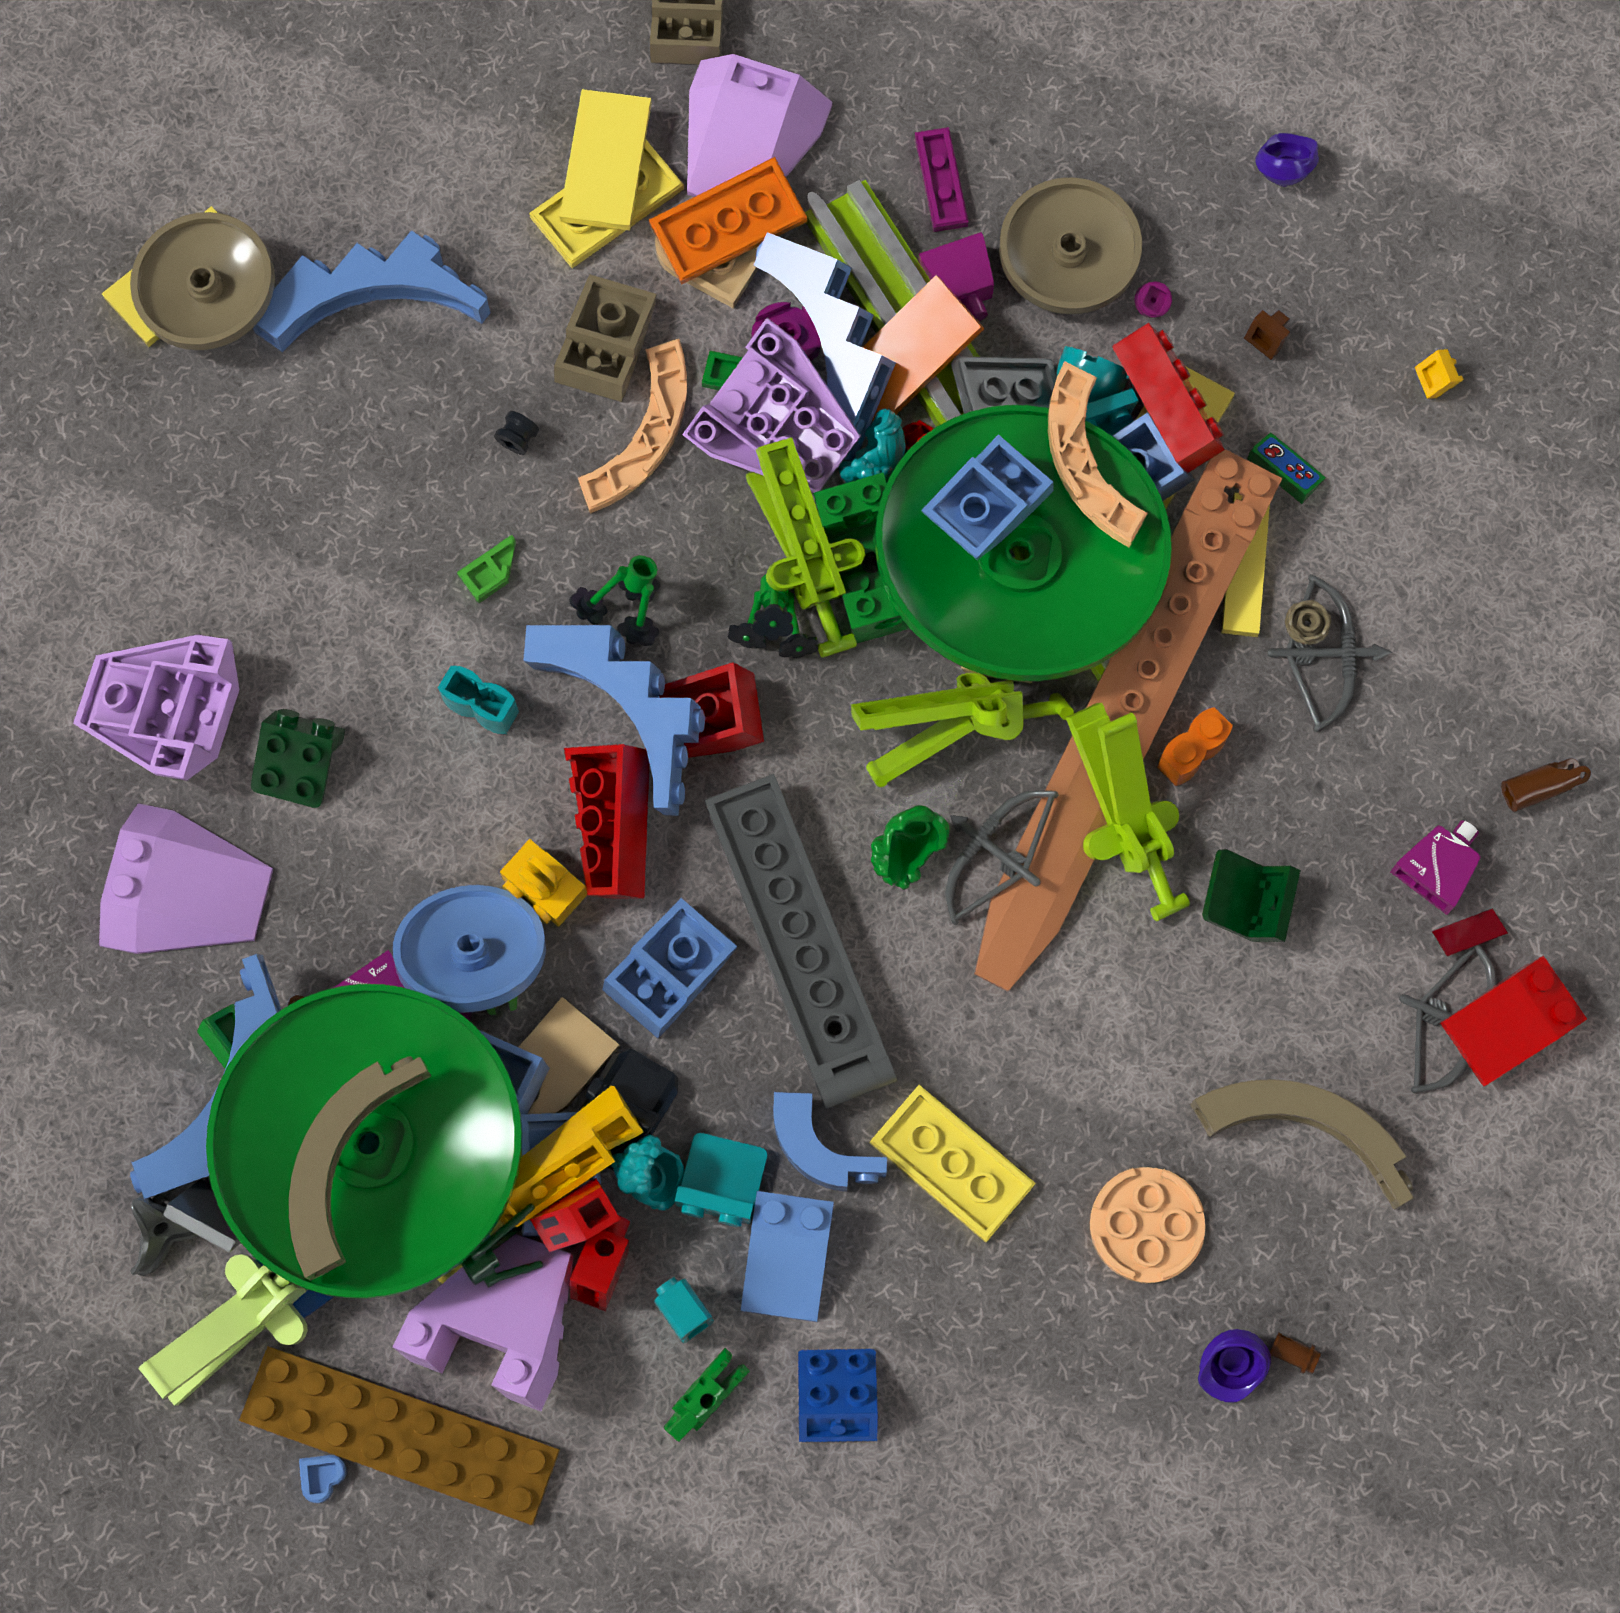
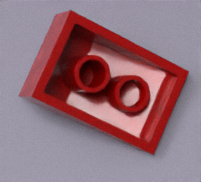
[645,662,764,758]
[1440,955,1587,1087]

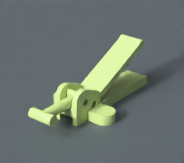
[138,1254,308,1406]

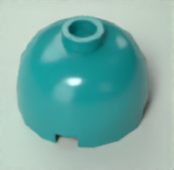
[1057,346,1129,403]

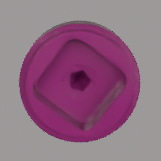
[1134,281,1172,318]

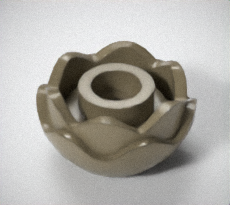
[1285,600,1331,645]

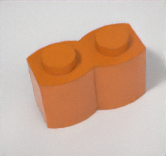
[1157,707,1233,786]

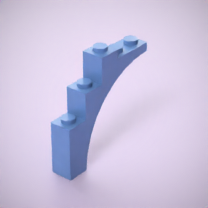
[253,230,490,352]
[523,625,705,816]

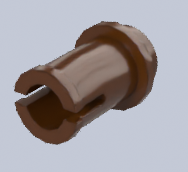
[1270,1332,1322,1374]

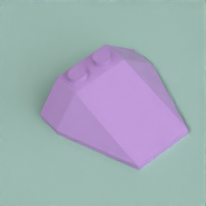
[73,635,240,780]
[99,803,273,954]

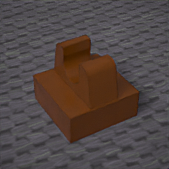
[1244,310,1290,360]

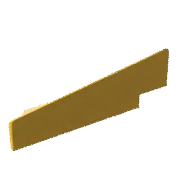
[499,1086,643,1227]

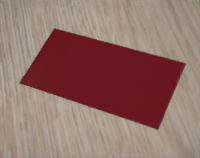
[1432,908,1508,956]

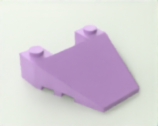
[393,1234,573,1411]

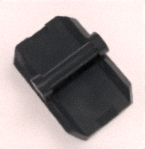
[578,1049,678,1171]

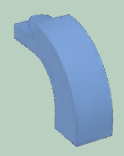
[773,1092,887,1191]

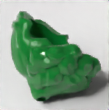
[871,805,950,890]

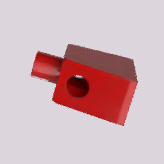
[569,1215,630,1312]

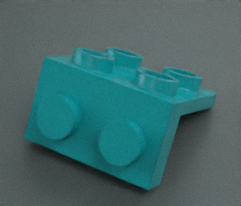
[674,1133,767,1228]

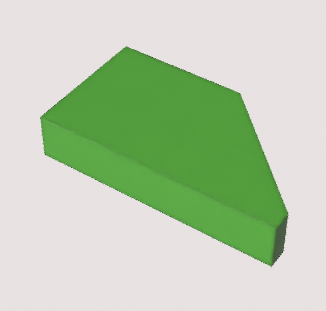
[457,535,516,603]

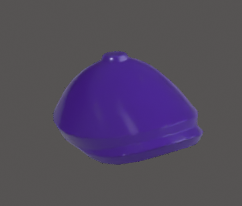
[1255,133,1319,187]
[1198,1329,1271,1402]

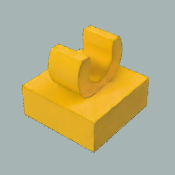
[1415,349,1464,399]

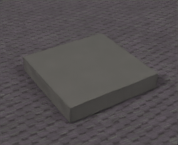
[163,1179,241,1252]

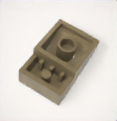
[650,0,724,65]
[554,274,657,402]

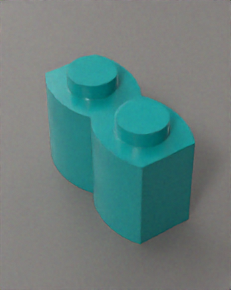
[438,665,519,734]
[654,1277,714,1344]

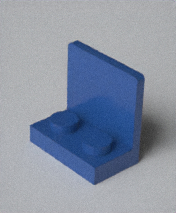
[798,1349,878,1442]

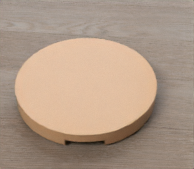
[1090,1167,1205,1283]

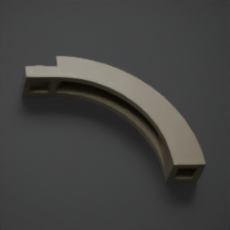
[289,1056,431,1281]
[1190,1079,1414,1210]

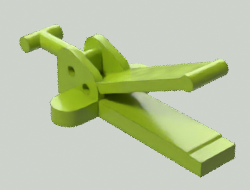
[746,437,865,658]
[851,673,1074,787]
[1065,703,1190,921]

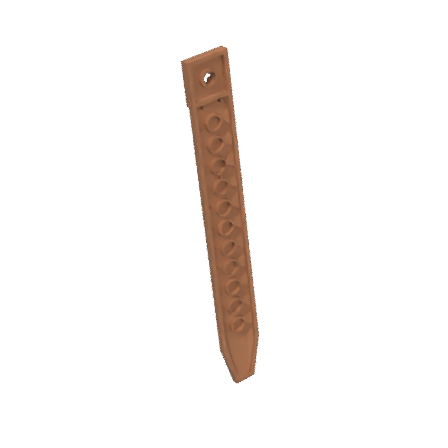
[974,449,1282,991]

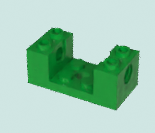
[813,472,910,643]

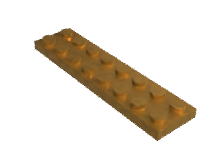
[239,1346,560,1526]

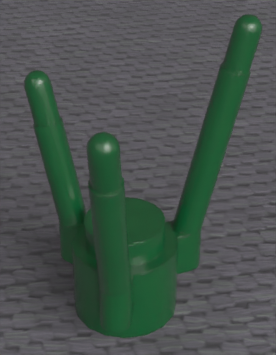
[461,1203,543,1288]

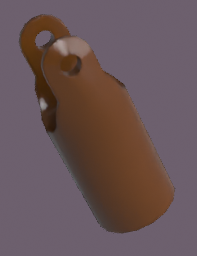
[1501,758,1591,812]

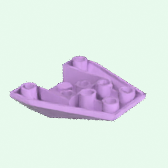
[687,54,833,197]
[682,318,861,493]

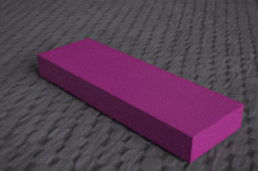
[914,127,969,232]

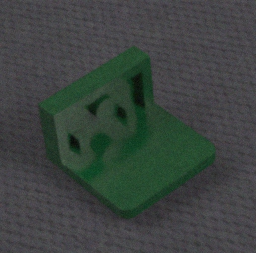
[251,709,345,808]
[1202,849,1301,942]

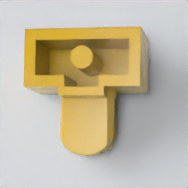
[500,839,587,927]

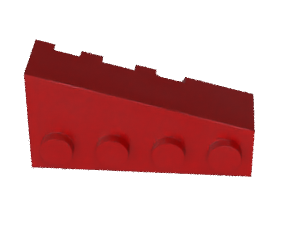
[1112,322,1225,473]
[564,744,650,899]

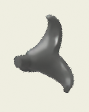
[131,1195,198,1276]

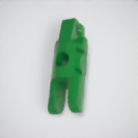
[664,1348,750,1442]

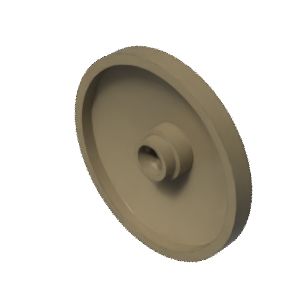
[999,177,1142,314]
[130,212,275,350]

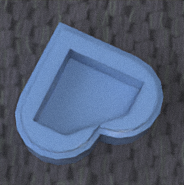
[299,1455,347,1503]

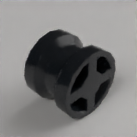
[494,411,539,455]

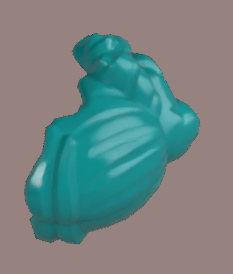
[838,409,906,483]
[611,1135,685,1211]

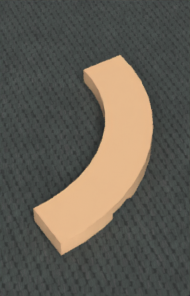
[578,339,687,513]
[1048,361,1147,548]

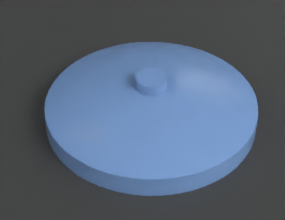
[393,885,546,1013]

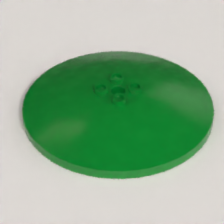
[875,405,1172,681]
[206,984,523,1299]

